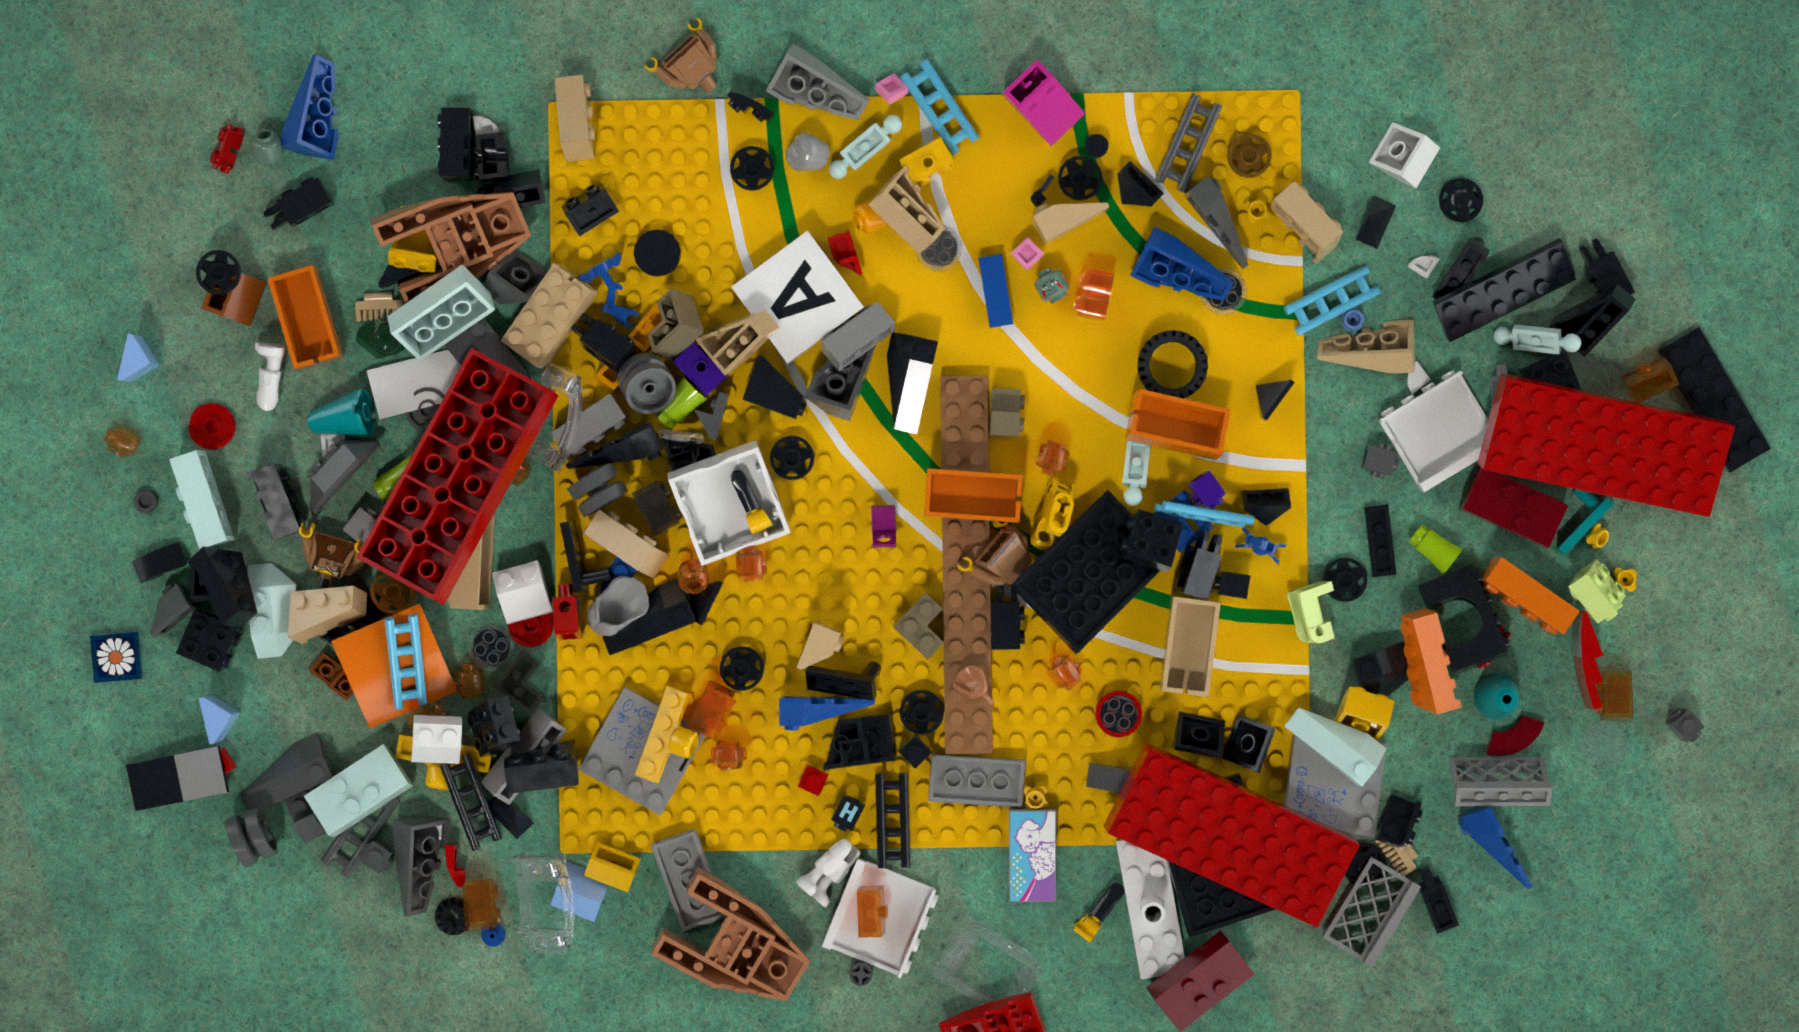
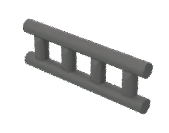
[1155,94,1222,193]
[321,797,400,879]

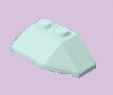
[247,563,297,659]

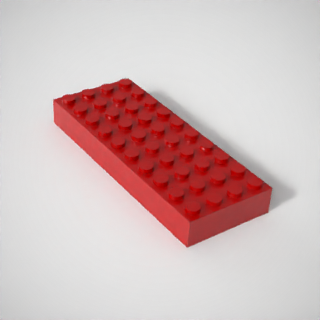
[356,348,559,605]
[1477,373,1735,517]
[1103,742,1360,928]

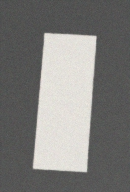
[367,350,461,419]

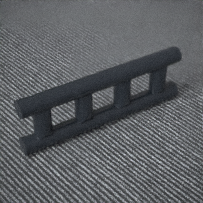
[439,752,502,851]
[875,773,911,869]

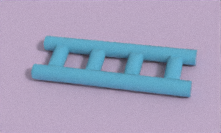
[900,59,980,156]
[1283,265,1381,336]
[1154,501,1254,528]
[385,614,427,709]

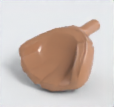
[952,664,994,706]

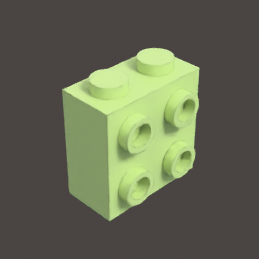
[1568,559,1626,623]

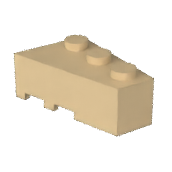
[555,75,595,162]
[868,165,945,254]
[1271,181,1343,264]
[696,309,780,375]
[584,510,669,578]
[288,586,367,644]

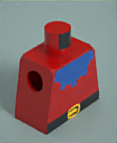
[552,584,583,641]

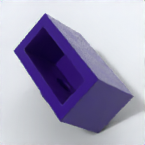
[673,342,727,396]
[1187,471,1226,509]

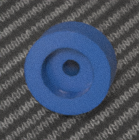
[481,922,506,947]

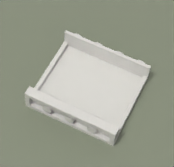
[1378,370,1488,492]
[822,857,939,978]

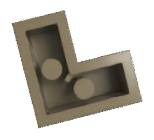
[648,288,704,360]
[989,388,1025,437]
[893,592,944,660]

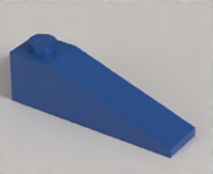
[281,54,338,160]
[1130,227,1234,301]
[779,696,875,730]
[1458,806,1532,889]

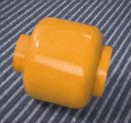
[852,199,886,233]

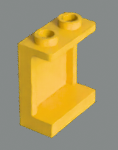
[388,206,439,273]

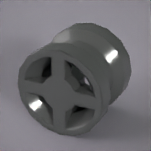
[849,961,873,986]

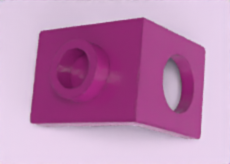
[871,505,896,548]

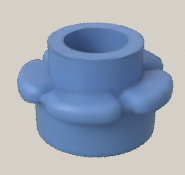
[1341,308,1365,331]

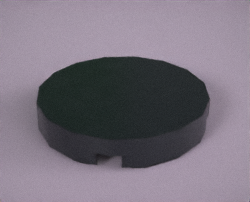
[634,229,681,277]

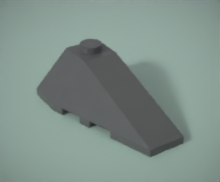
[1184,176,1248,270]
[445,318,534,381]
[805,344,877,421]
[241,733,336,810]
[393,815,449,917]

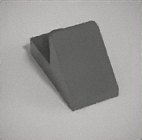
[695,392,729,441]
[284,791,326,843]

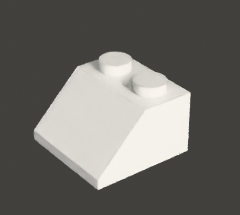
[1369,122,1440,188]
[492,560,553,624]
[411,715,462,764]

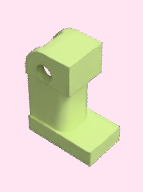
[1286,581,1335,643]

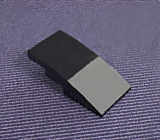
[126,746,229,811]

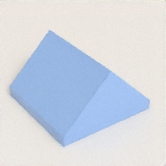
[117,334,159,383]
[199,695,240,744]
[551,861,609,922]

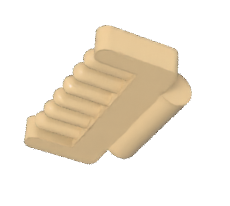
[355,292,403,322]
[1375,838,1418,876]

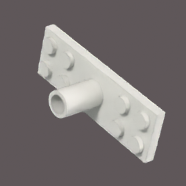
[1116,839,1185,979]

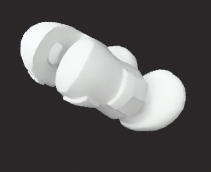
[255,342,285,411]
[796,839,861,908]

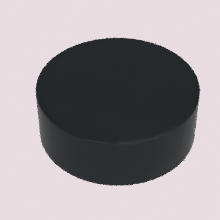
[1085,134,1109,158]

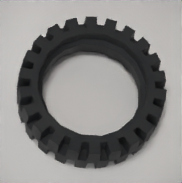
[1137,330,1208,399]

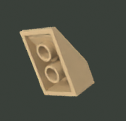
[1031,203,1109,244]

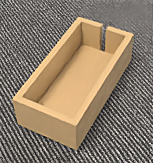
[501,263,598,369]
[447,515,495,610]
[1160,596,1221,697]

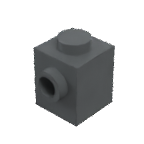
[1361,443,1399,478]
[1666,708,1704,742]
[359,838,395,874]

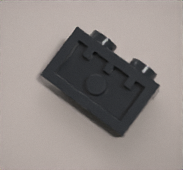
[562,183,619,237]
[1376,795,1423,850]

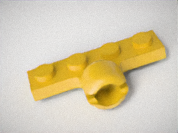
[635,686,699,784]
[395,735,492,790]

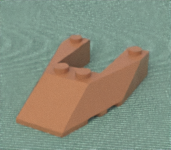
[370,192,531,304]
[651,867,810,1001]

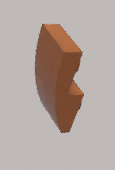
[308,651,354,701]

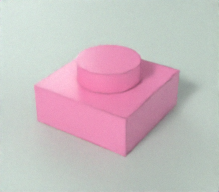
[875,73,908,105]
[1011,237,1044,271]

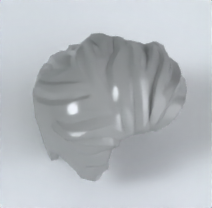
[785,132,829,171]

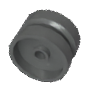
[617,353,676,414]
[567,463,628,518]
[225,807,278,867]

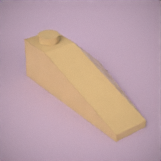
[1317,320,1415,374]

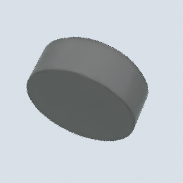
[134,490,158,513]

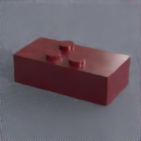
[1459,466,1569,548]
[1146,930,1254,1032]

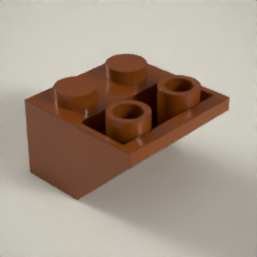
[201,273,267,327]

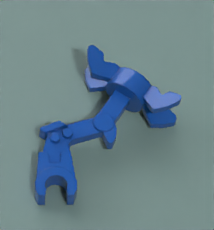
[579,253,639,328]
[1235,528,1287,565]

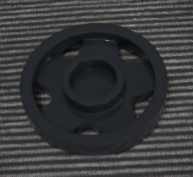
[730,146,774,191]
[1058,156,1102,201]
[1439,178,1483,222]
[196,250,241,295]
[770,436,814,480]
[1323,558,1367,602]
[720,646,764,691]
[900,690,944,734]
[1345,842,1386,887]

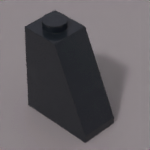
[742,355,807,419]

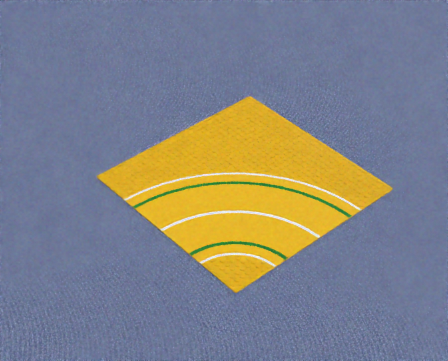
[548,90,1310,854]

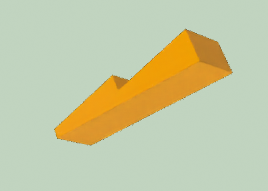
[595,303,662,394]

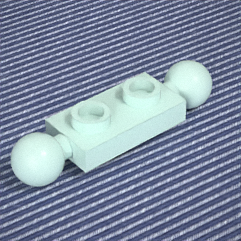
[829,115,902,179]
[1493,324,1581,354]
[1122,440,1150,506]

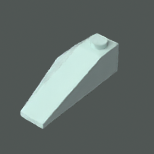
[1284,708,1386,787]

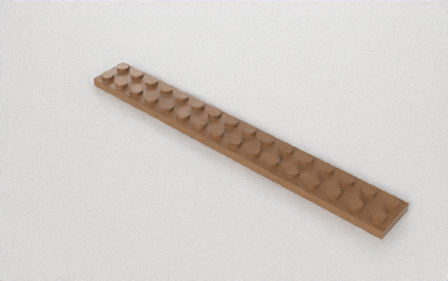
[940,376,992,754]

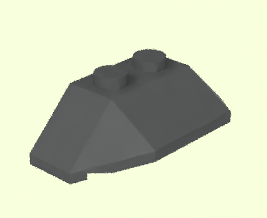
[309,437,381,514]

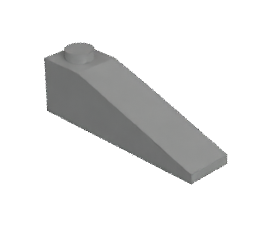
[766,44,869,120]

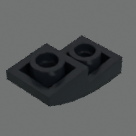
[727,92,775,124]
[132,542,187,583]

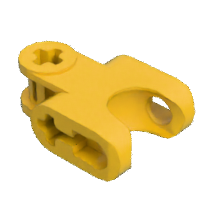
[1031,476,1076,550]

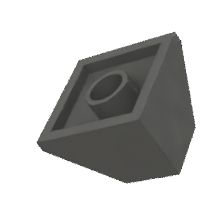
[484,249,547,304]
[150,583,199,637]

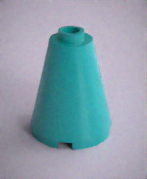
[307,389,376,436]
[1473,673,1521,720]

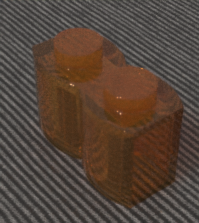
[1074,268,1115,321]

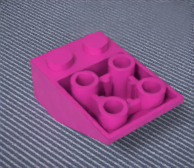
[1002,59,1085,146]

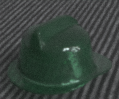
[356,317,406,359]

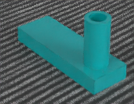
[1557,489,1614,557]

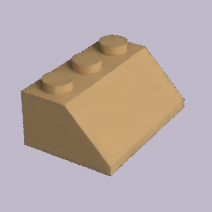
[797,621,844,669]

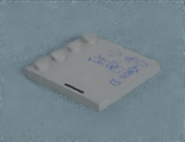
[578,687,707,816]
[1284,734,1387,837]

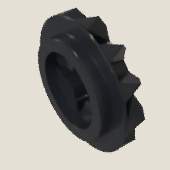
[435,898,473,935]

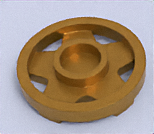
[1227,133,1272,178]
[370,573,415,615]

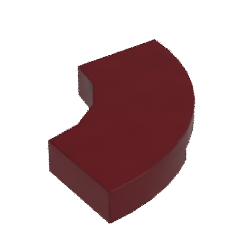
[1486,715,1545,756]

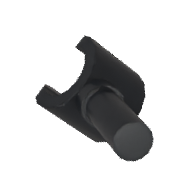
[1030,175,1054,207]

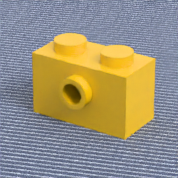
[899,137,954,188]
[584,842,641,893]

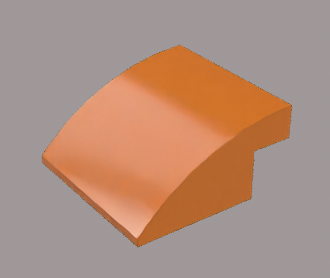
[331,604,457,728]

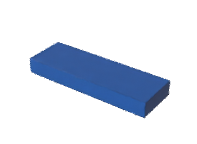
[978,254,1013,328]

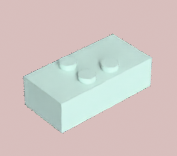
[387,265,495,361]
[169,450,235,549]
[304,744,414,837]

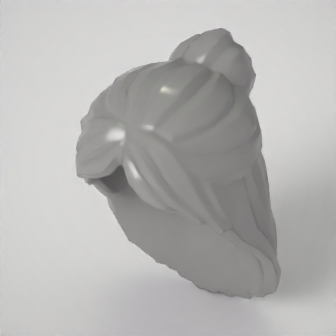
[587,576,649,636]

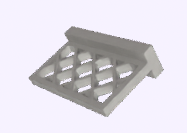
[1449,757,1553,806]
[1322,856,1421,967]

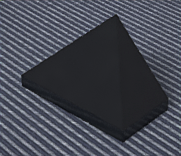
[1117,161,1164,207]
[1356,196,1396,249]
[378,265,422,289]
[1256,380,1295,421]
[1241,488,1291,526]
[688,581,724,625]
[489,796,534,839]

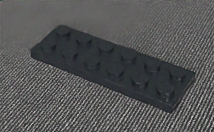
[1432,238,1576,342]
[1657,327,1771,473]

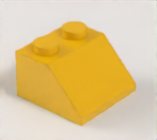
[1334,686,1395,741]

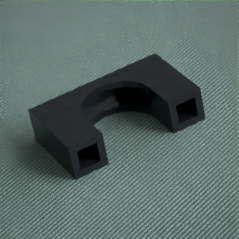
[1418,564,1511,676]

